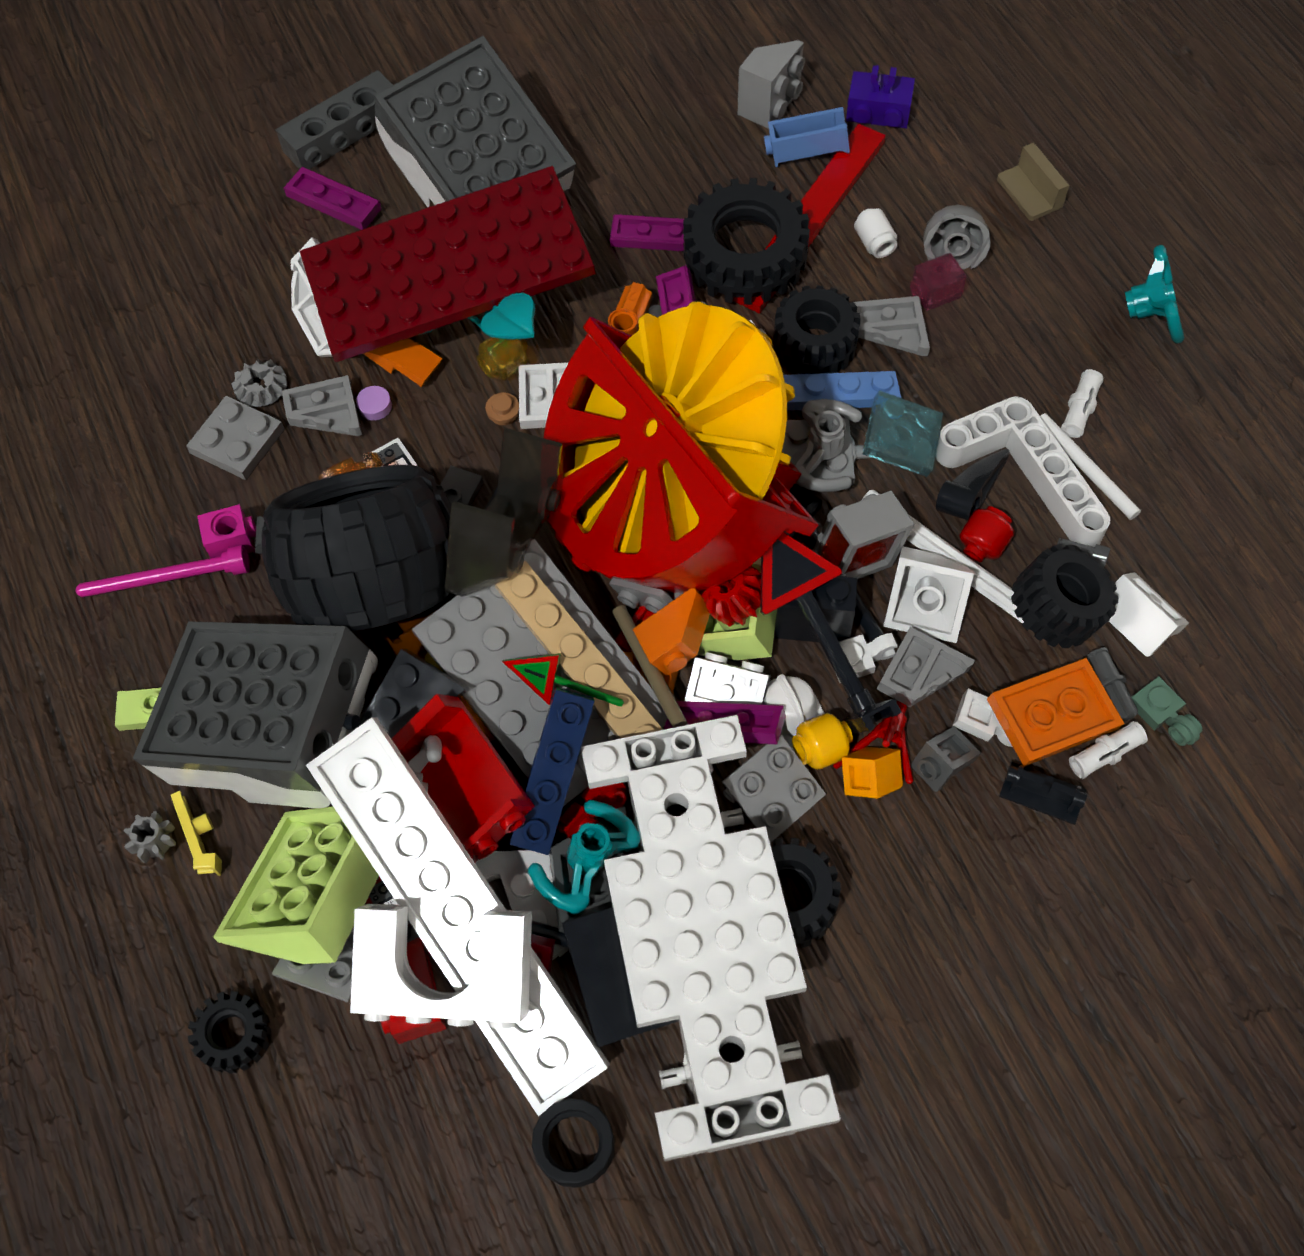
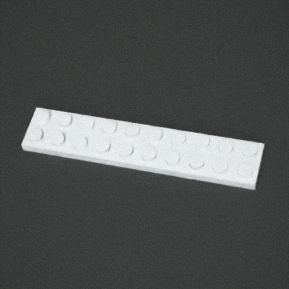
[306,717,610,1116]

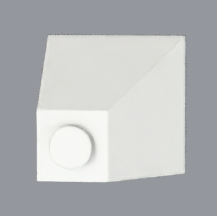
[883,546,974,643]

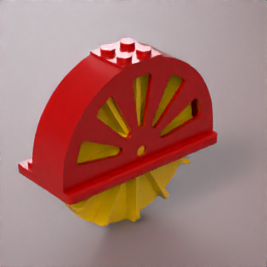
[541,301,819,593]

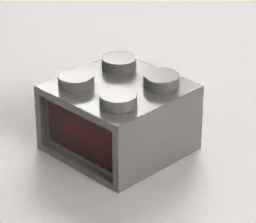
[812,491,915,579]

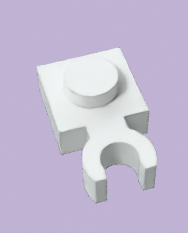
[953,688,1013,747]

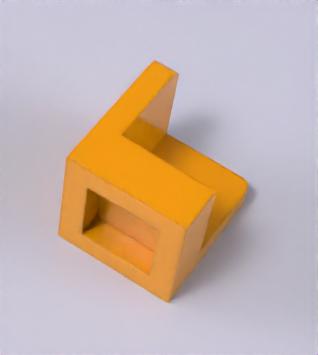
[842,747,903,799]

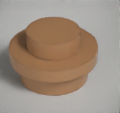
[485,392,519,426]

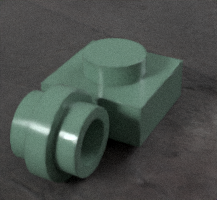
[1131,676,1203,746]

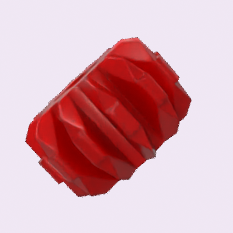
[701,566,761,627]

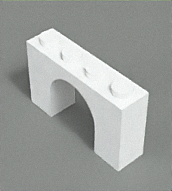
[350,904,532,1029]

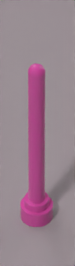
[76,545,250,597]

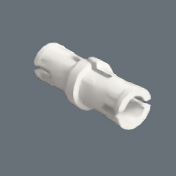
[1061,369,1104,438]
[1069,721,1148,779]

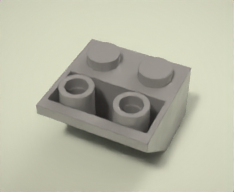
[738,40,805,129]

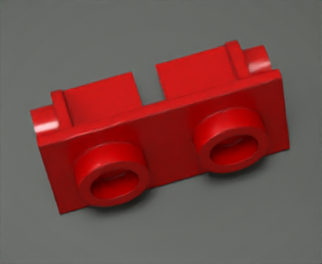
[556,782,630,839]

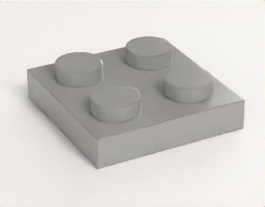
[186,396,285,480]

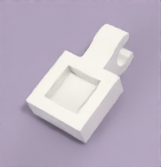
[835,633,897,683]

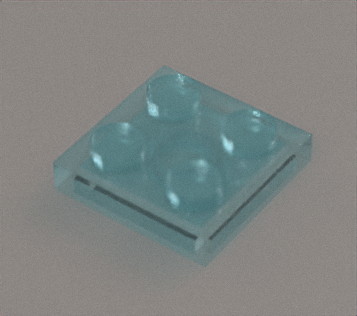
[862,390,943,477]

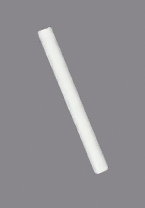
[1040,413,1141,520]

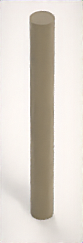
[612,605,688,728]

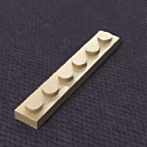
[495,560,663,739]

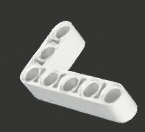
[935,397,1110,547]

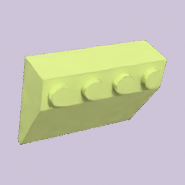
[213,806,379,964]

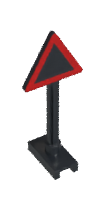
[760,532,902,734]

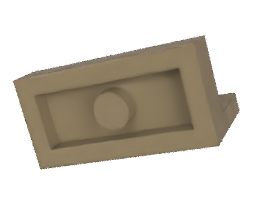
[997,142,1069,221]

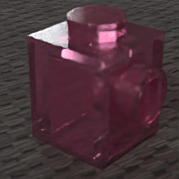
[910,253,967,311]

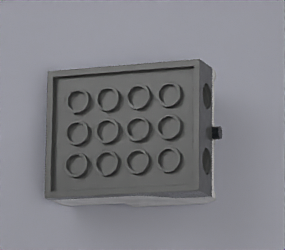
[375,36,576,207]
[133,621,378,808]

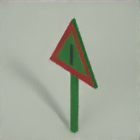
[502,654,624,707]

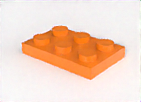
[987,658,1125,767]

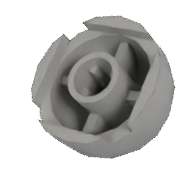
[923,204,991,274]

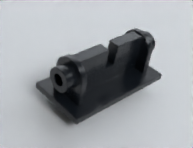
[999,762,1088,825]

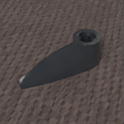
[936,449,1009,521]

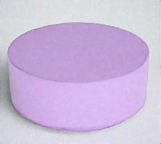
[356,386,392,420]

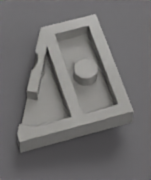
[854,296,930,356]
[281,375,362,436]
[877,626,975,707]

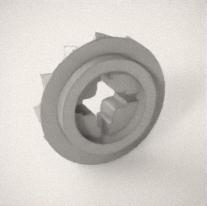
[231,358,287,407]

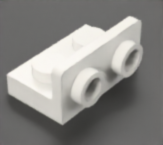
[685,652,771,705]

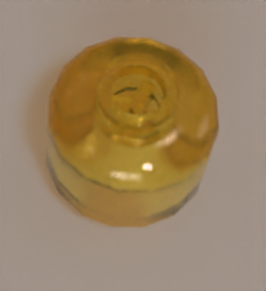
[477,337,528,380]

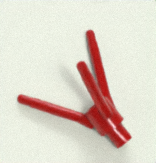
[833,701,913,784]

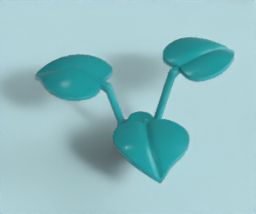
[418,293,535,345]

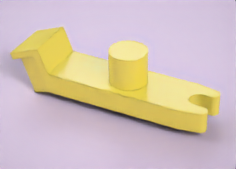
[171,791,222,876]

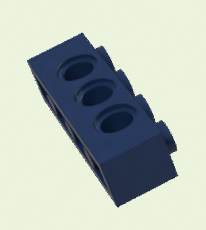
[510,686,595,856]

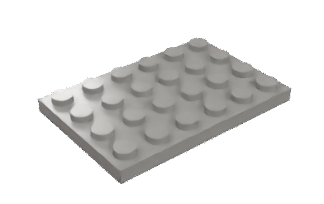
[412,539,667,806]

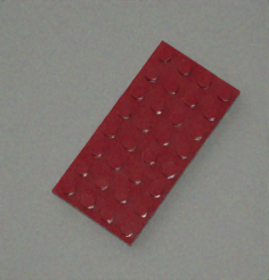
[300,166,596,363]

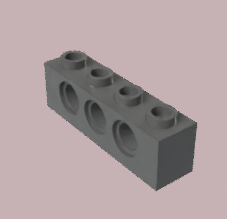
[276,70,393,170]

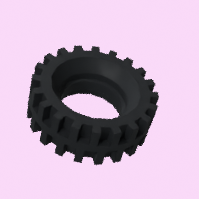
[683,178,810,305]

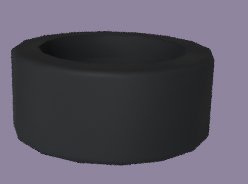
[532,1099,615,1188]

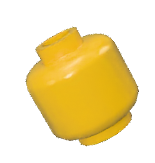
[792,713,853,770]

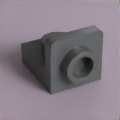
[911,726,981,792]

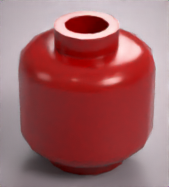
[959,506,1014,562]

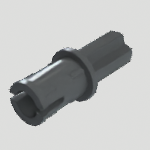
[1085,647,1138,722]

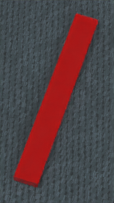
[733,123,886,314]

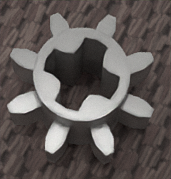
[124,811,176,863]

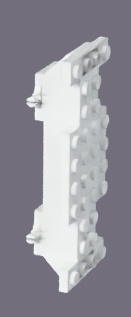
[581,715,840,1161]

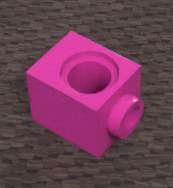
[197,504,256,558]

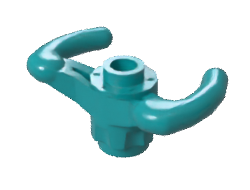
[1125,245,1184,344]
[528,800,640,914]

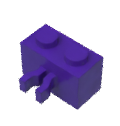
[846,65,915,128]

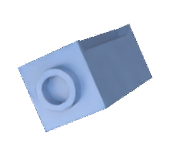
[764,107,850,167]

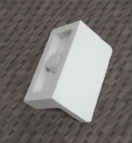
[1109,572,1189,657]

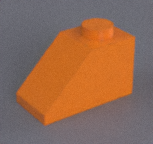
[632,588,710,676]

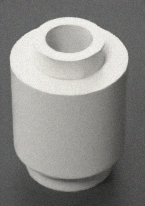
[854,208,897,258]

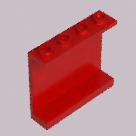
[391,694,535,863]

